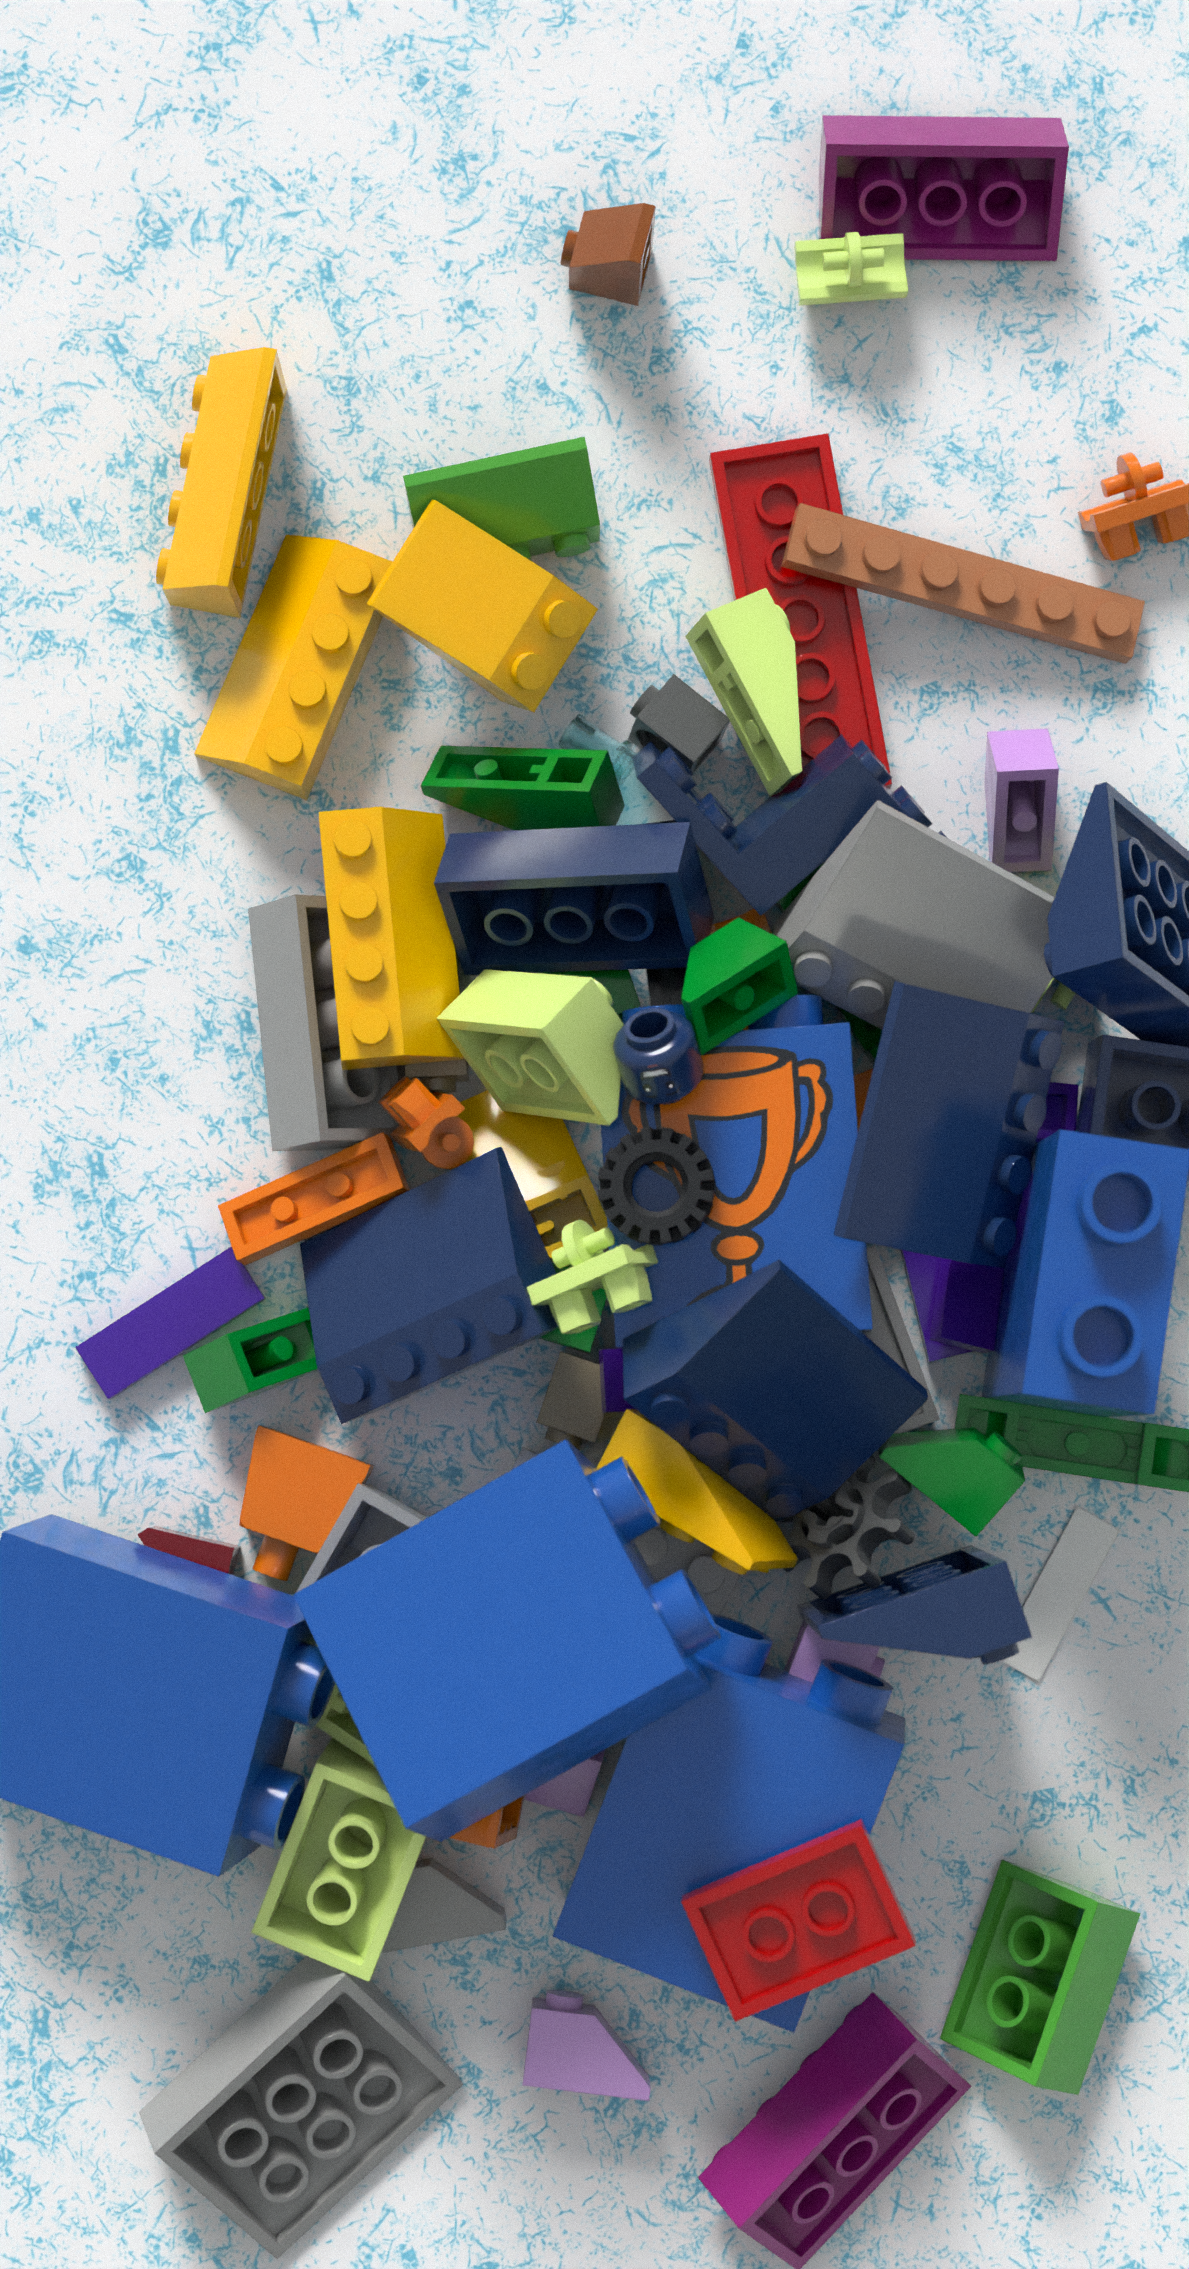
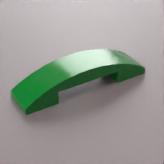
[954,1394,1189,1493]

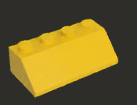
[156,347,287,618]
[194,534,392,800]
[318,807,465,1070]

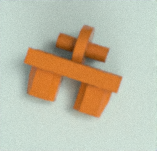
[1078,452,1189,561]
[377,1077,474,1169]

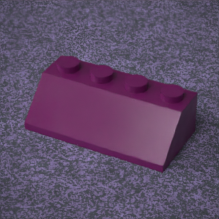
[819,115,1069,261]
[697,1992,972,2269]

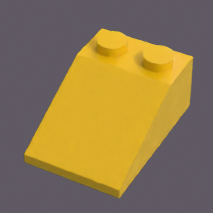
[367,500,598,713]

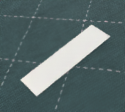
[1001,1506,1120,1682]

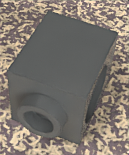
[628,674,730,773]

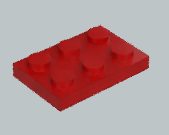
[681,1819,916,2022]

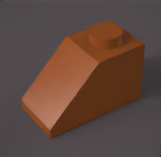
[560,203,656,306]

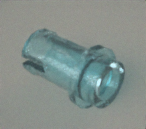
[558,714,637,785]

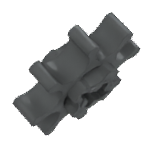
[781,1455,915,1599]

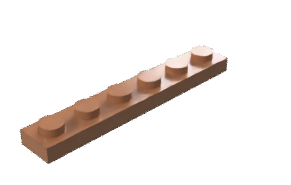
[781,503,1145,664]

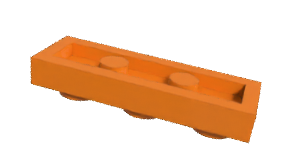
[218,1132,410,1266]

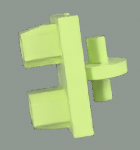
[794,232,908,306]
[527,1219,658,1334]

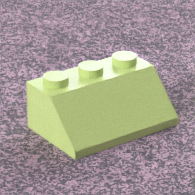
[437,969,624,1126]
[251,1738,426,1982]

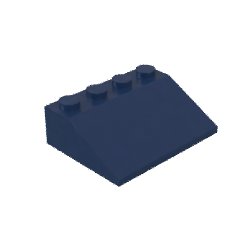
[1044,782,1189,1047]
[833,981,1065,1268]
[300,1147,559,1424]
[623,1260,928,1522]
[797,1545,1032,1664]

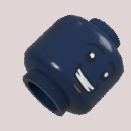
[613,1008,704,1105]

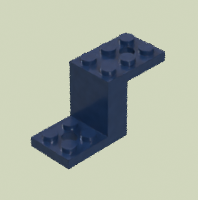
[632,734,949,916]

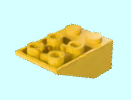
[450,1090,608,1262]
[596,1409,798,1575]

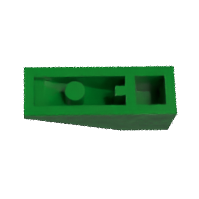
[421,745,625,830]

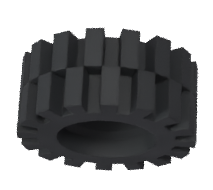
[598,1127,716,1246]

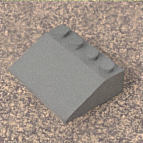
[773,800,1055,1030]
[139,1956,463,2259]

